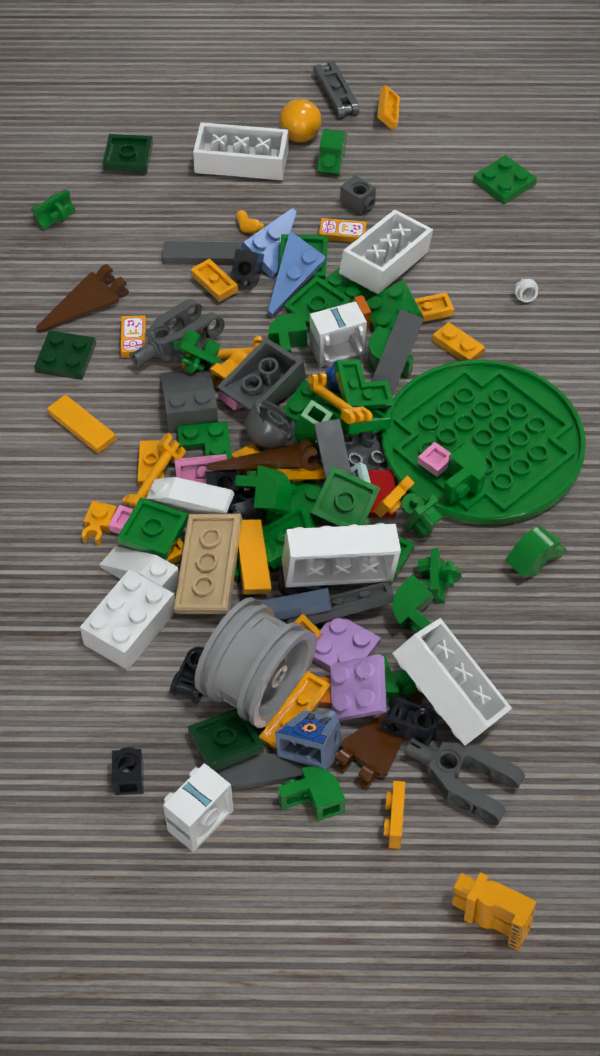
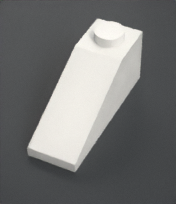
[146,477,234,514]
[100,546,179,593]

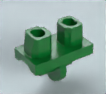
[31,189,76,230]
[172,330,221,374]
[401,493,443,538]
[418,548,462,604]

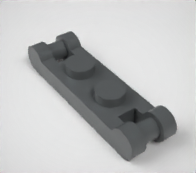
[313,61,359,118]

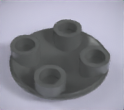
[343,431,385,470]

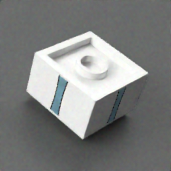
[310,301,367,367]
[163,763,234,852]

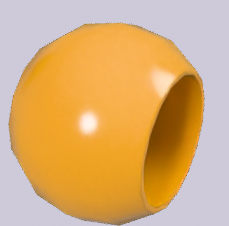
[279,98,322,143]

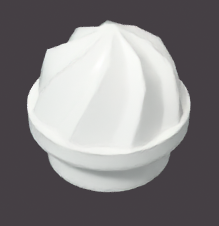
[514,278,538,302]

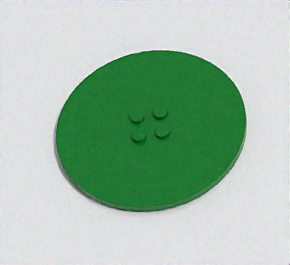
[381,360,586,525]

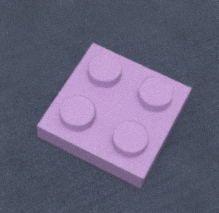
[312,617,381,672]
[330,654,386,721]

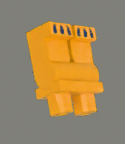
[452,872,537,951]

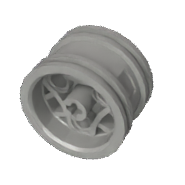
[194,597,317,728]

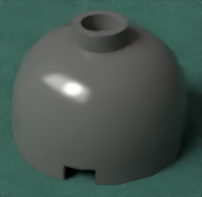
[245,400,295,449]

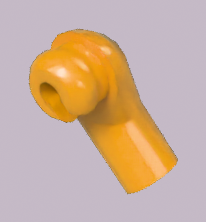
[236,210,264,234]

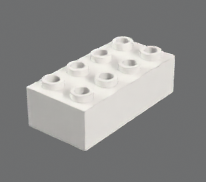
[193,122,289,180]
[339,209,433,294]
[282,523,401,587]
[392,618,512,746]

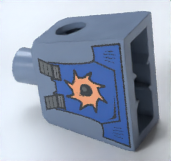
[275,710,341,770]

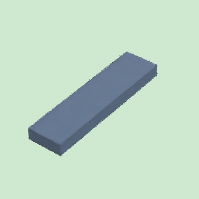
[221,588,331,620]

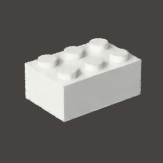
[80,569,175,670]

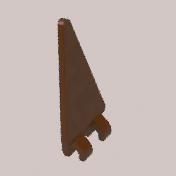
[36,264,129,333]
[207,439,318,470]
[334,691,423,790]

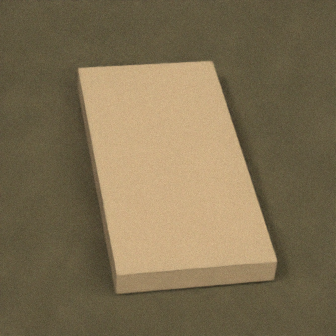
[174,514,242,614]

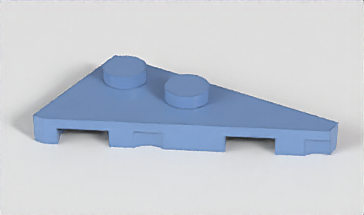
[240,208,297,279]
[268,232,326,318]

